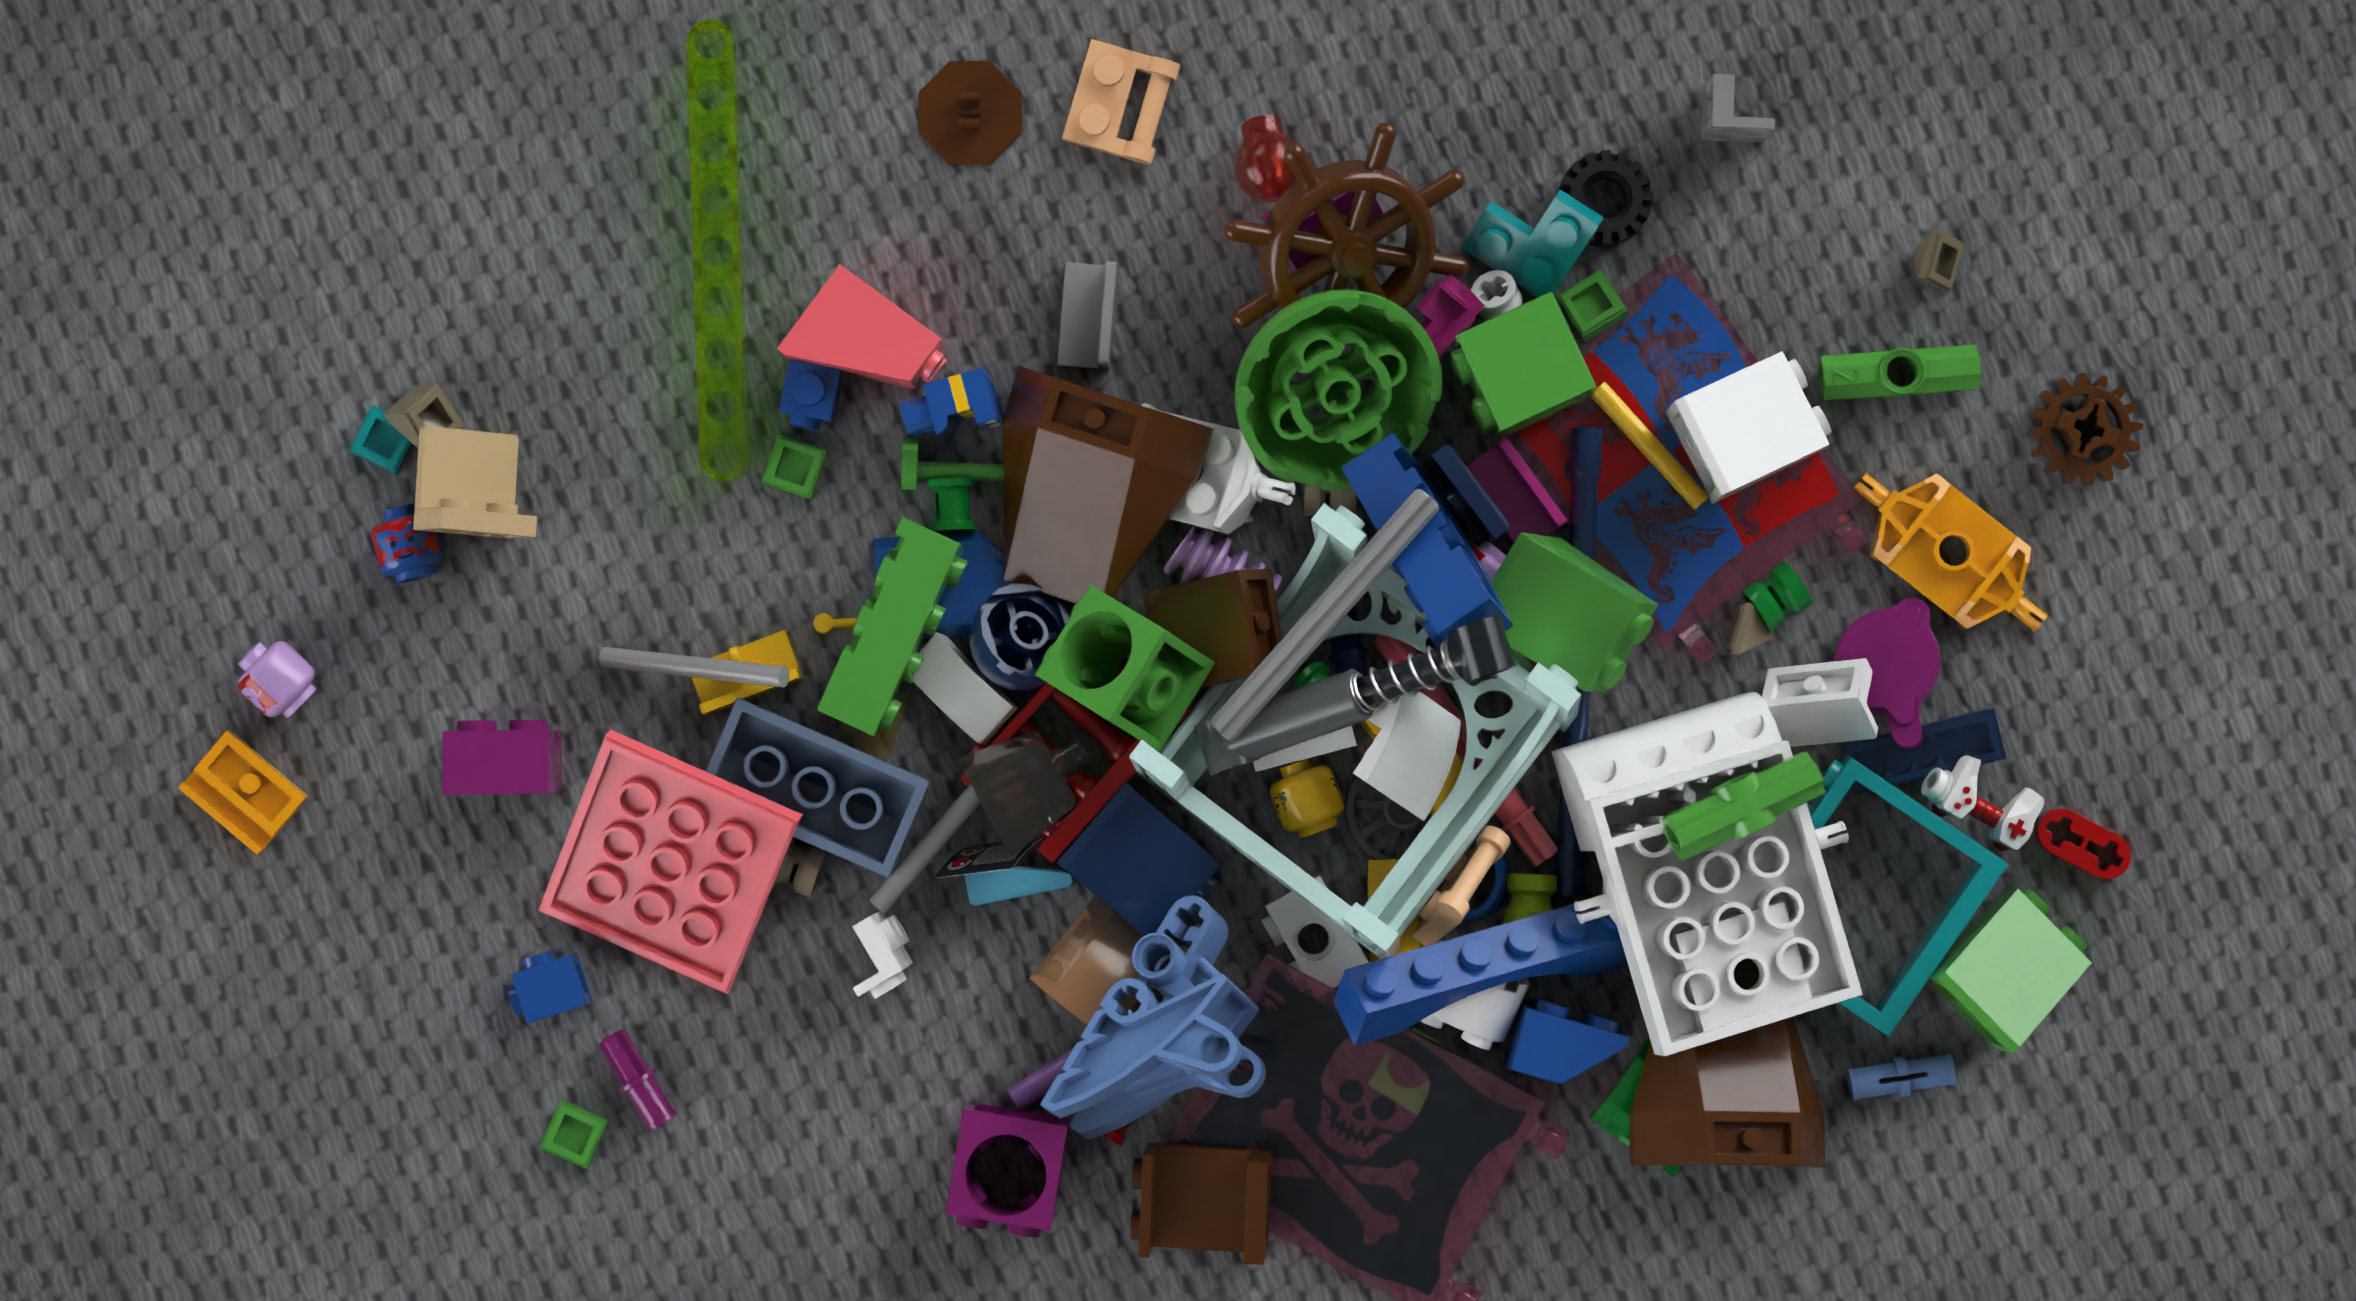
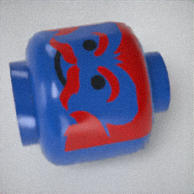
[371,504,445,584]

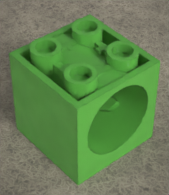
[1448,291,1597,441]
[1035,585,1215,752]

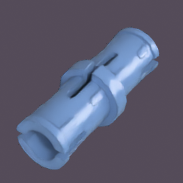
[1846,1052,1956,1101]

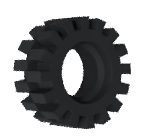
[1558,150,1653,247]

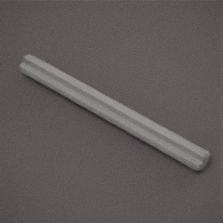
[1210,489,1439,741]

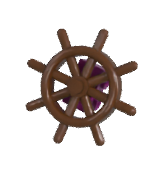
[1224,122,1469,328]

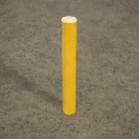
[1591,382,1710,510]

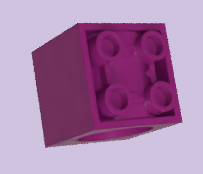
[946,1102,1070,1238]

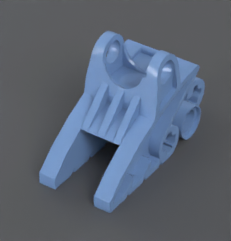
[1040,895,1266,1140]

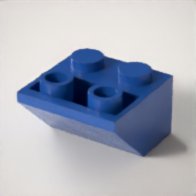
[1504,997,1630,1084]

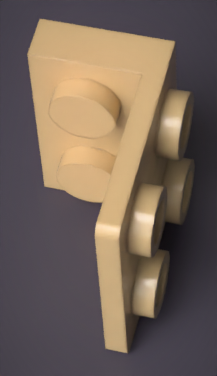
[413,426,537,539]

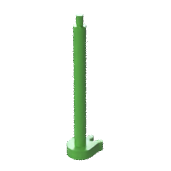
[901,437,1004,490]

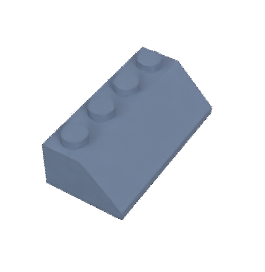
[706,698,930,878]

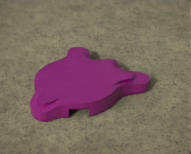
[1831,597,1941,749]

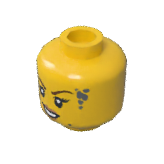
[1269,758,1345,839]

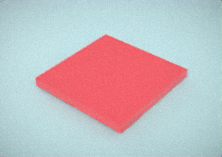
[538,729,803,994]

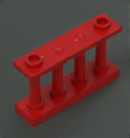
[960,664,1193,863]

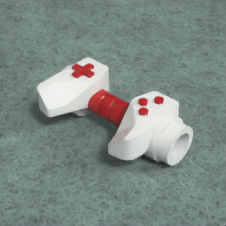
[1921,756,2044,851]

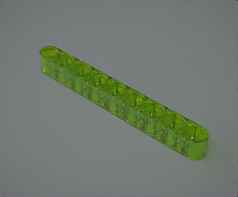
[686,19,751,484]

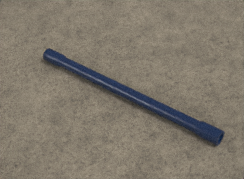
[1553,427,1603,896]

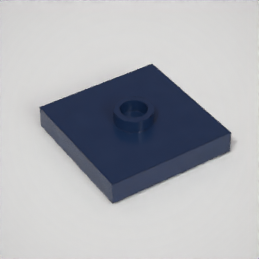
[1426,444,1510,543]

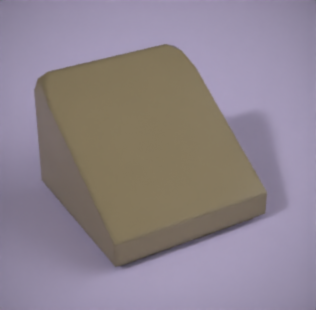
[383,383,463,448]

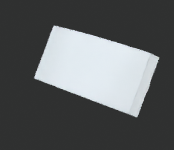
[913,632,1018,745]

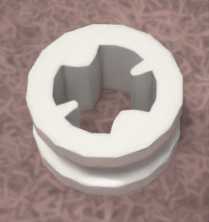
[1471,270,1522,321]

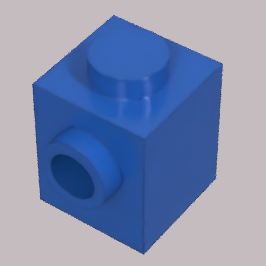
[779,360,844,431]
[507,950,593,1024]

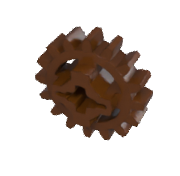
[2026,373,2143,487]

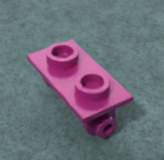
[1416,274,1485,359]

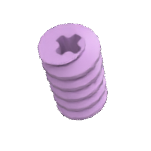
[1163,526,1282,591]

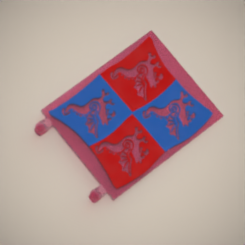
[1506,252,1867,664]

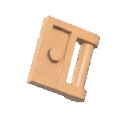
[1062,39,1181,165]
[1412,826,1511,946]

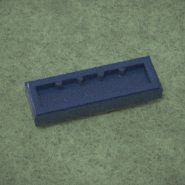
[1840,707,2006,795]

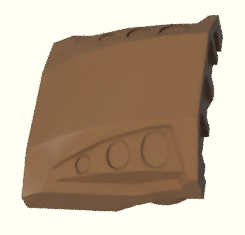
[1029,896,1155,1025]

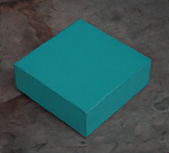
[349,405,413,475]

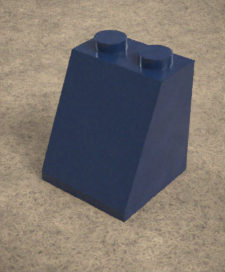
[1057,782,1222,936]

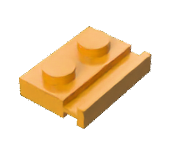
[178,730,309,855]

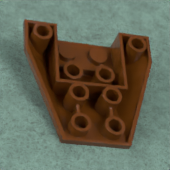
[1004,366,1214,603]
[1629,958,1825,1168]

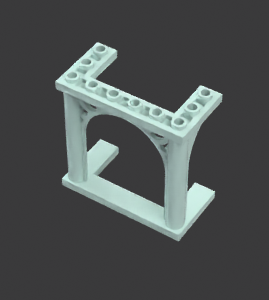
[1129,503,1581,959]

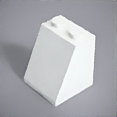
[1666,351,1832,504]

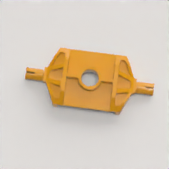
[1852,472,2048,632]

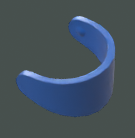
[1462,836,1512,922]

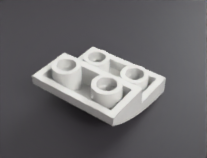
[1353,691,1461,821]

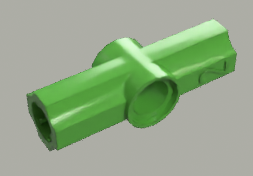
[1818,344,1981,402]
[1661,751,1825,860]

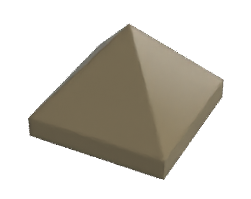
[1912,228,1964,292]
[1724,602,1772,656]

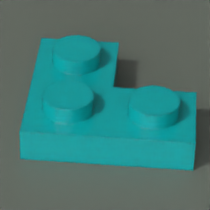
[1461,190,1604,297]

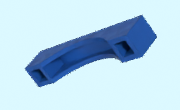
[1333,904,1628,1046]

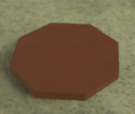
[919,61,1022,165]

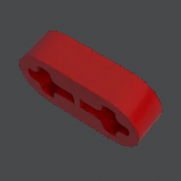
[2034,808,2131,879]

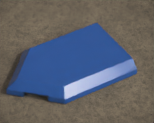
[874,531,1013,639]

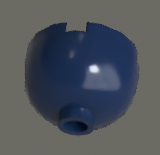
[969,583,1070,691]

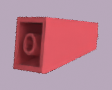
[777,264,948,389]

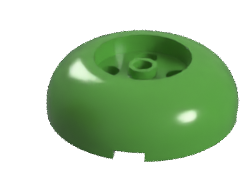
[1235,289,1442,491]

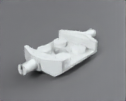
[1141,403,1295,534]

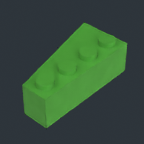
[817,517,969,737]

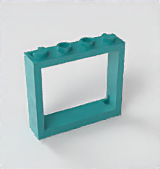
[1807,755,2008,1037]

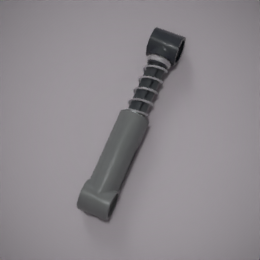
[1194,615,1517,776]

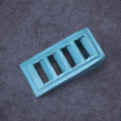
[964,866,1074,906]

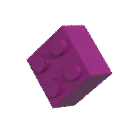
[442,720,562,795]

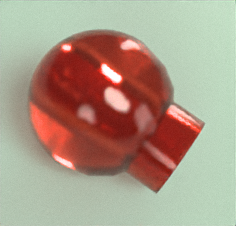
[1234,115,1297,202]

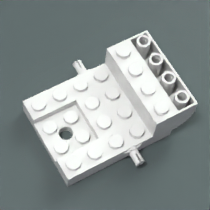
[1551,692,1863,1056]

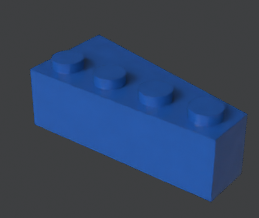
[1341,433,1514,648]

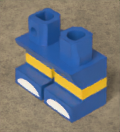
[899,368,1004,441]

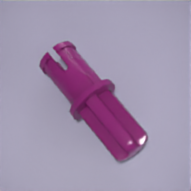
[600,1030,678,1132]

